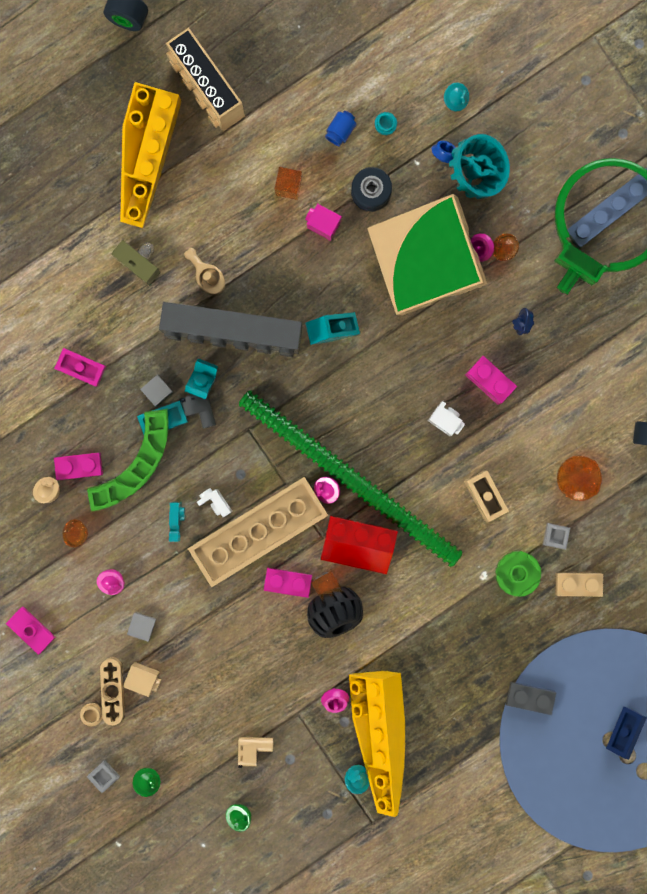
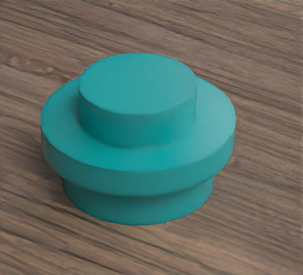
[375,112,397,135]

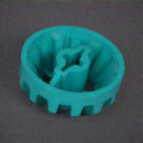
[449,134,510,199]

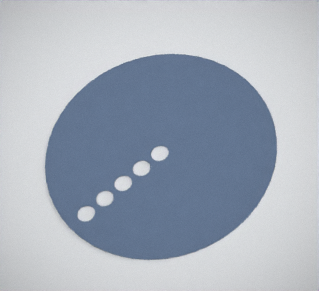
[499,629,647,852]

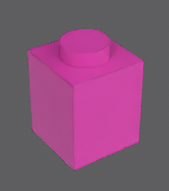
[305,203,342,241]

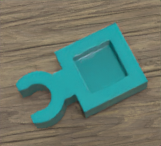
[169,502,185,542]

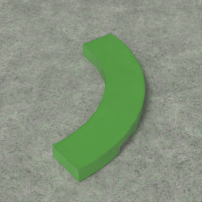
[87,409,169,512]

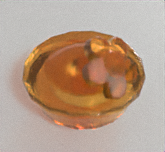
[493,233,519,261]
[62,519,88,548]

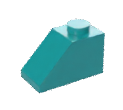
[305,312,360,345]

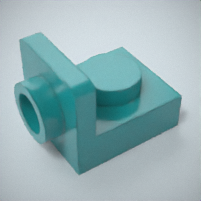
[185,359,218,399]

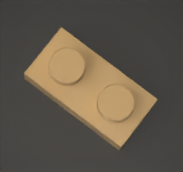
[556,573,603,597]

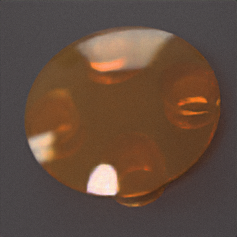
[557,456,602,501]

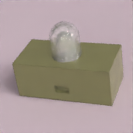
[111,240,161,286]

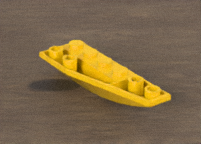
[120,82,181,228]
[349,671,405,817]

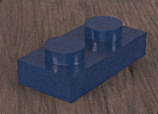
[606,707,647,760]

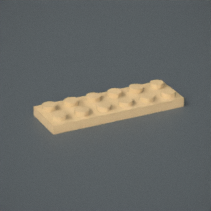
[188,477,328,588]

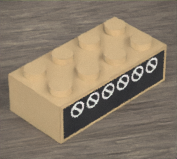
[166,27,245,132]

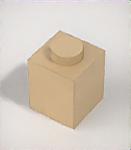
[123,662,161,697]

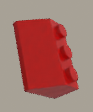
[320,515,398,574]

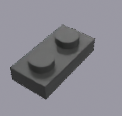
[506,682,556,715]

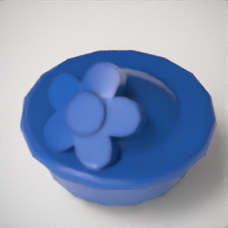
[431,141,456,163]

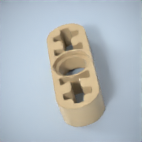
[100,657,125,726]

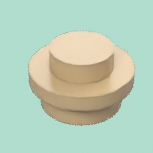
[80,703,103,726]

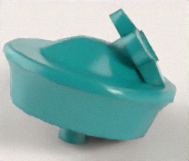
[443,82,469,112]
[344,765,370,794]

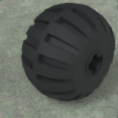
[307,587,363,638]

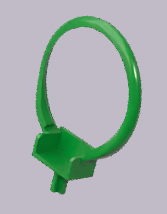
[554,158,647,295]

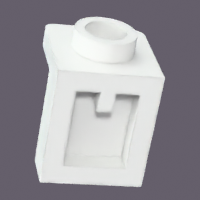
[197,488,233,517]

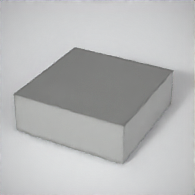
[140,374,173,407]
[542,523,570,550]
[127,612,157,642]
[87,760,120,793]

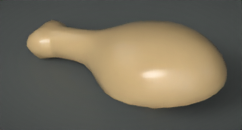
[184,247,225,295]

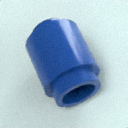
[325,110,357,147]

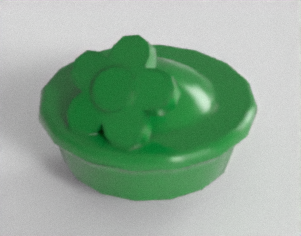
[132,768,161,797]
[226,804,251,832]

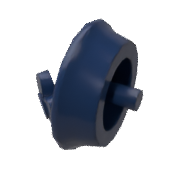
[512,308,534,335]

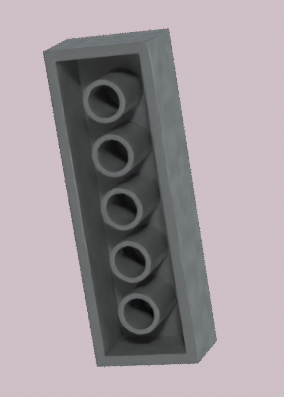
[159,302,303,357]

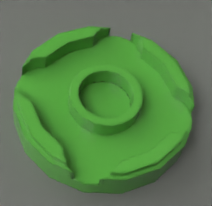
[495,551,541,597]

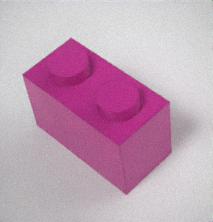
[465,356,517,405]

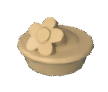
[33,477,60,504]

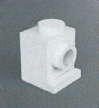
[428,401,465,436]

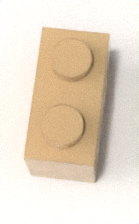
[464,470,509,522]

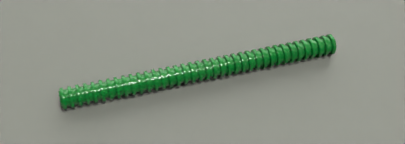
[239,390,462,567]

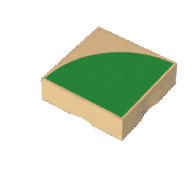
[367,194,487,316]

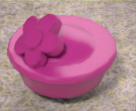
[470,233,494,262]
[314,476,340,504]
[96,569,125,595]
[321,688,349,713]

